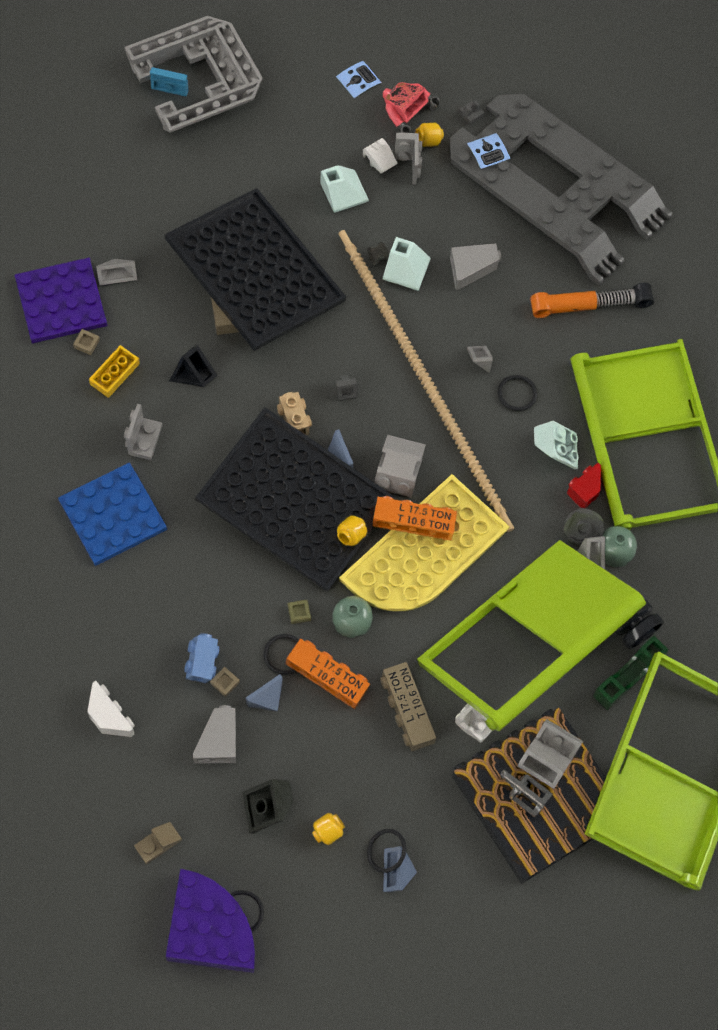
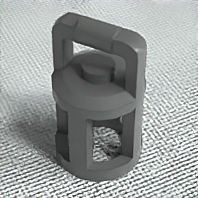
[500,770,553,818]

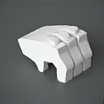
[363,138,398,173]
[455,703,492,743]

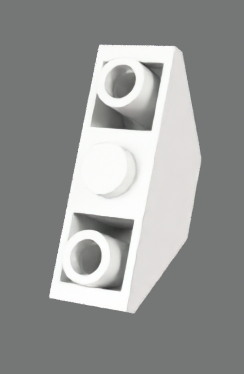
[87,681,135,737]

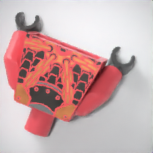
[383,82,440,133]

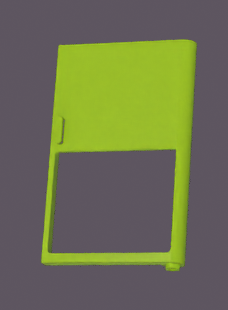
[570,339,718,530]
[417,540,646,731]
[585,652,718,890]

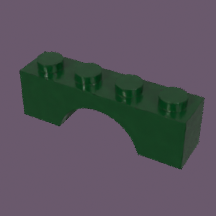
[593,636,669,711]

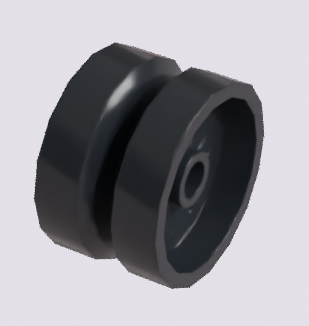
[615,599,664,650]

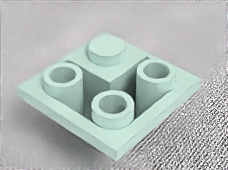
[320,165,369,213]
[383,237,431,291]
[534,421,579,469]

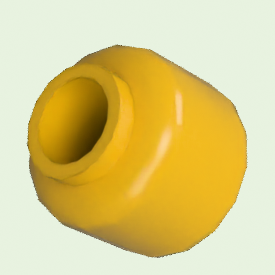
[415,122,444,147]
[337,516,367,546]
[312,813,345,845]

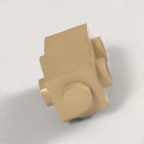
[277,392,312,435]

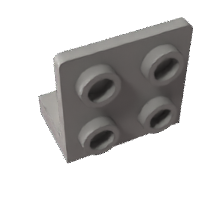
[394,133,422,185]
[124,404,163,460]

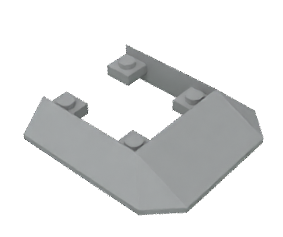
[125,16,262,133]

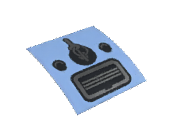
[336,61,382,98]
[467,133,511,169]

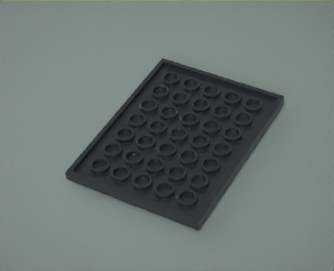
[165,188,347,351]
[195,407,395,592]

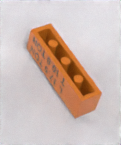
[372,496,457,541]
[286,639,370,709]

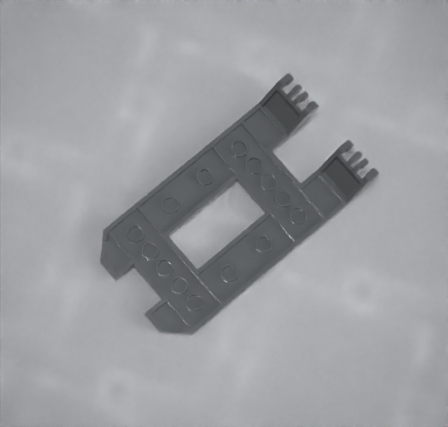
[450,94,673,285]

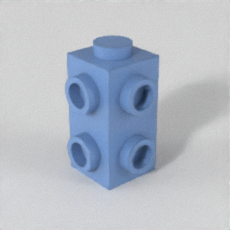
[184,633,219,683]

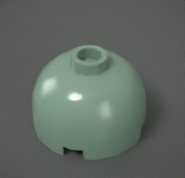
[603,526,637,567]
[332,596,373,638]

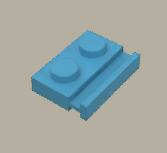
[150,67,188,96]

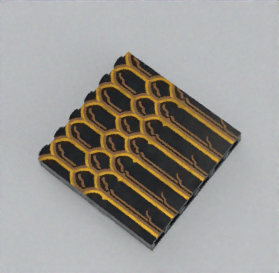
[452,708,606,884]

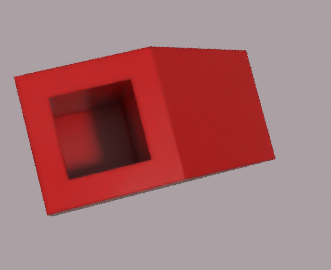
[567,463,601,508]

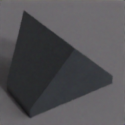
[169,345,217,387]

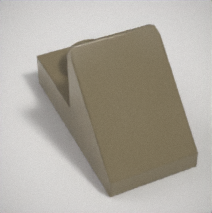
[134,822,182,865]

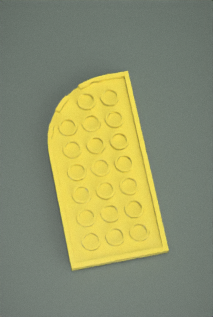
[339,474,509,611]

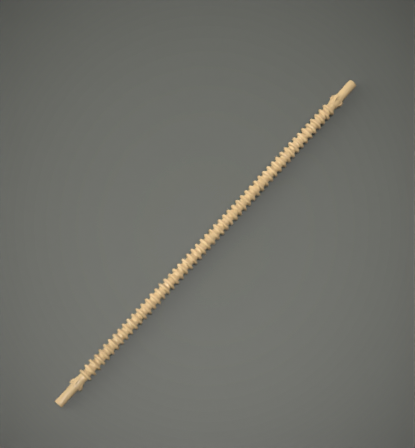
[338,230,514,532]

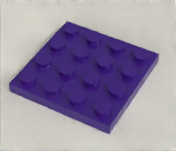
[14,258,107,344]

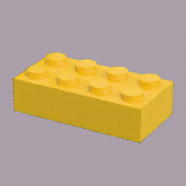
[89,345,140,398]

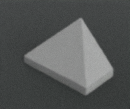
[96,259,137,286]
[467,346,493,373]
[577,536,605,569]

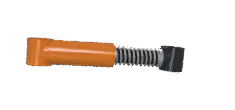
[530,282,654,318]

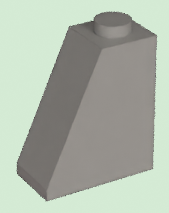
[450,243,501,290]
[193,705,236,764]

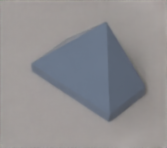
[328,430,353,468]
[246,674,282,711]
[383,846,417,893]

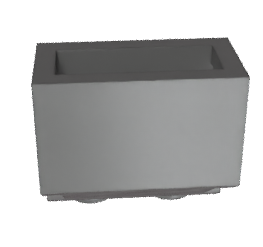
[374,435,426,498]
[517,719,583,789]

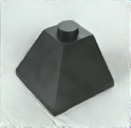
[242,779,293,834]

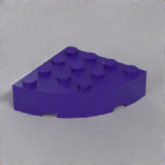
[166,869,255,973]

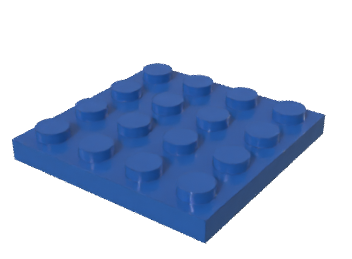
[58,462,167,566]

